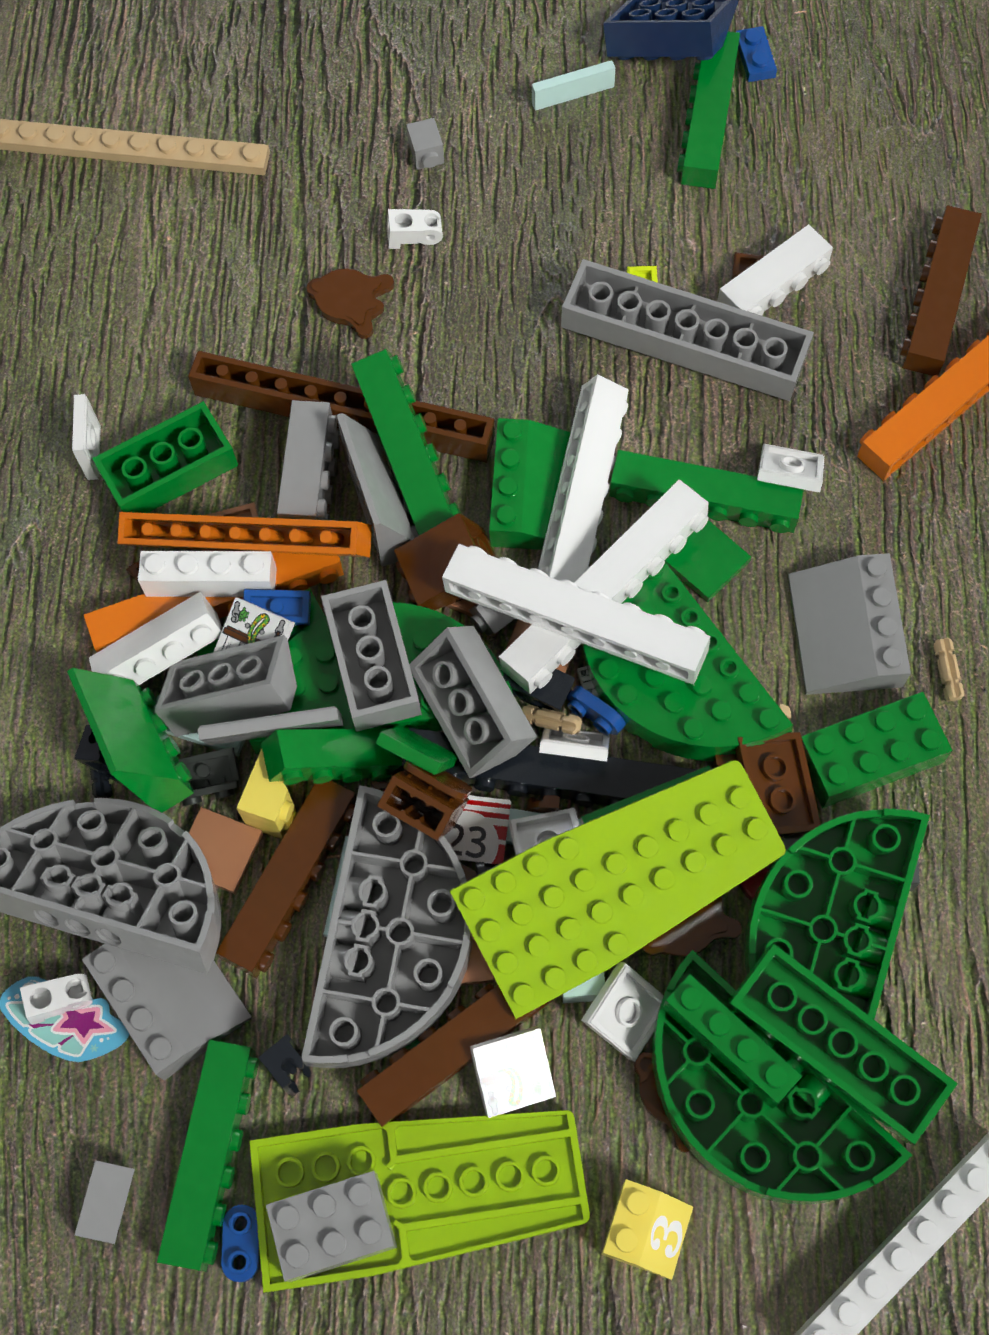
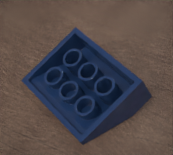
[603,0,739,60]

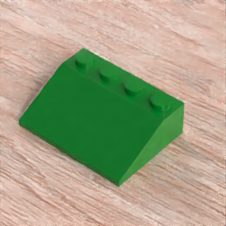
[489,418,571,550]
[67,668,194,813]

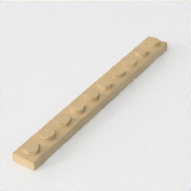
[0,119,270,175]

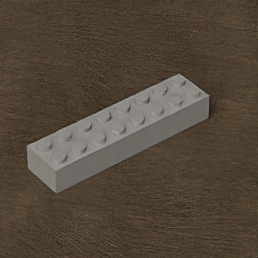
[561,259,814,401]

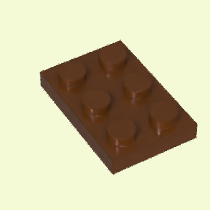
[735,732,821,837]

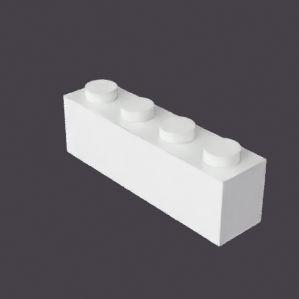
[717,224,833,316]
[138,551,277,597]
[89,591,223,685]

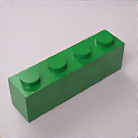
[261,728,402,785]
[662,974,802,1109]

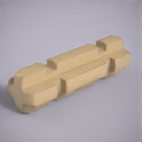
[933,638,964,701]
[522,705,582,735]

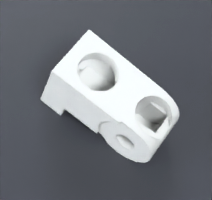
[387,209,443,249]
[20,974,93,1025]

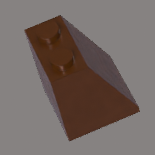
[394,513,497,610]

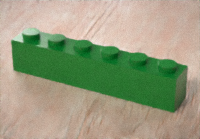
[677,31,740,189]
[351,349,461,536]
[609,450,804,533]
[157,1040,259,1272]

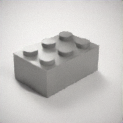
[266,1171,397,1282]

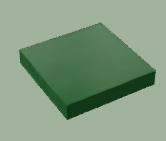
[665,520,751,603]
[376,726,458,775]

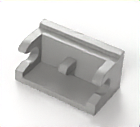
[74,1160,135,1244]

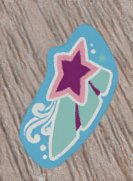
[0,977,129,1062]

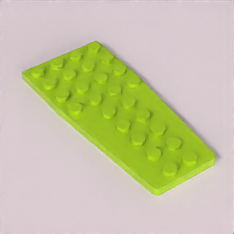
[450,760,786,1019]
[250,1110,590,1293]

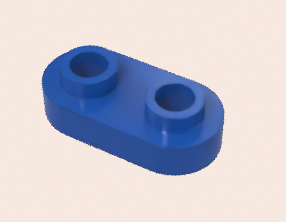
[567,685,626,736]
[221,1205,260,1282]

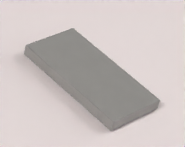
[198,706,343,745]

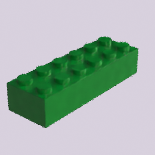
[726,944,958,1145]

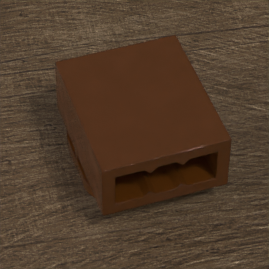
[377,760,473,841]

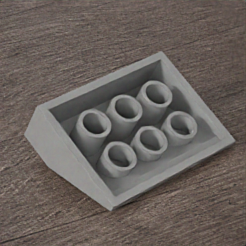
[337,413,419,567]
[788,553,911,695]
[82,944,252,1081]

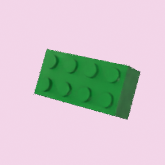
[92,401,238,513]
[801,692,953,809]

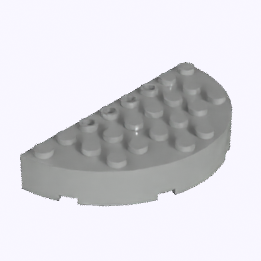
[301,785,473,1068]
[0,798,221,974]

